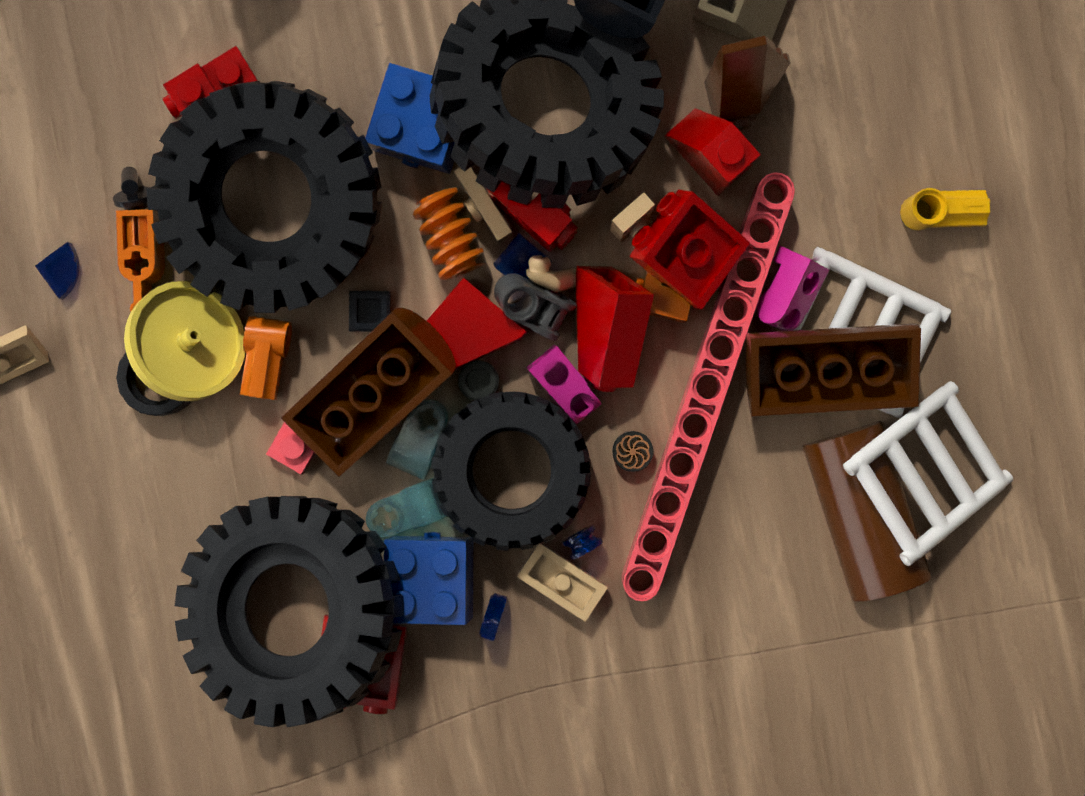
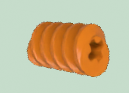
[412,187,486,280]

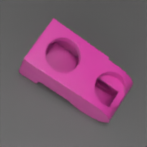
[757,246,829,331]
[526,344,602,424]

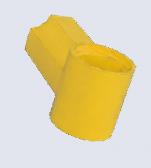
[900,188,990,231]

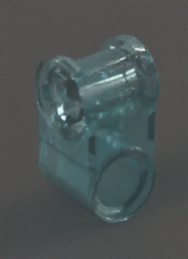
[386,399,449,480]
[366,478,448,538]

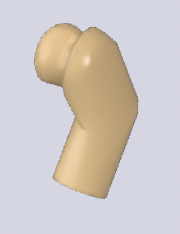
[526,255,577,292]

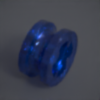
[562,524,603,560]

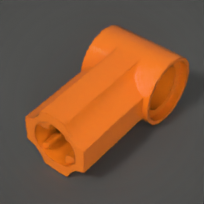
[240,316,292,400]

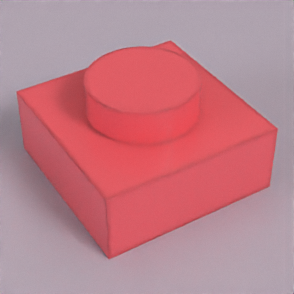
[266,422,315,474]

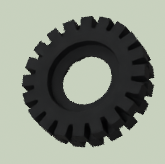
[429,0,664,208]
[147,81,382,313]
[174,496,404,727]

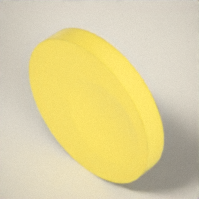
[124,281,245,401]

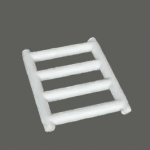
[794,247,951,418]
[843,381,1013,566]

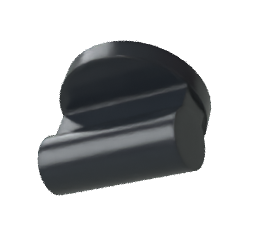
[113,167,150,210]

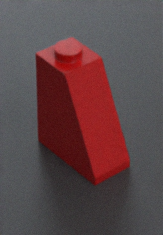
[665,108,761,196]
[576,266,654,392]
[427,277,527,370]

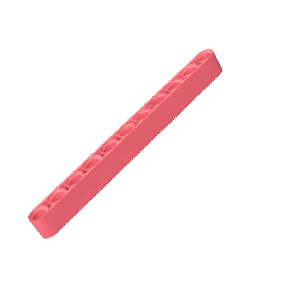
[621,172,795,601]

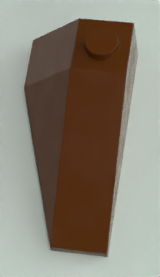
[704,36,791,131]

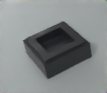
[349,291,391,332]

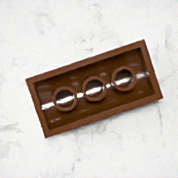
[281,308,456,477]
[745,323,921,417]
[802,421,932,602]

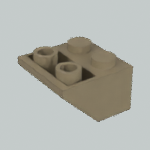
[692,0,787,41]

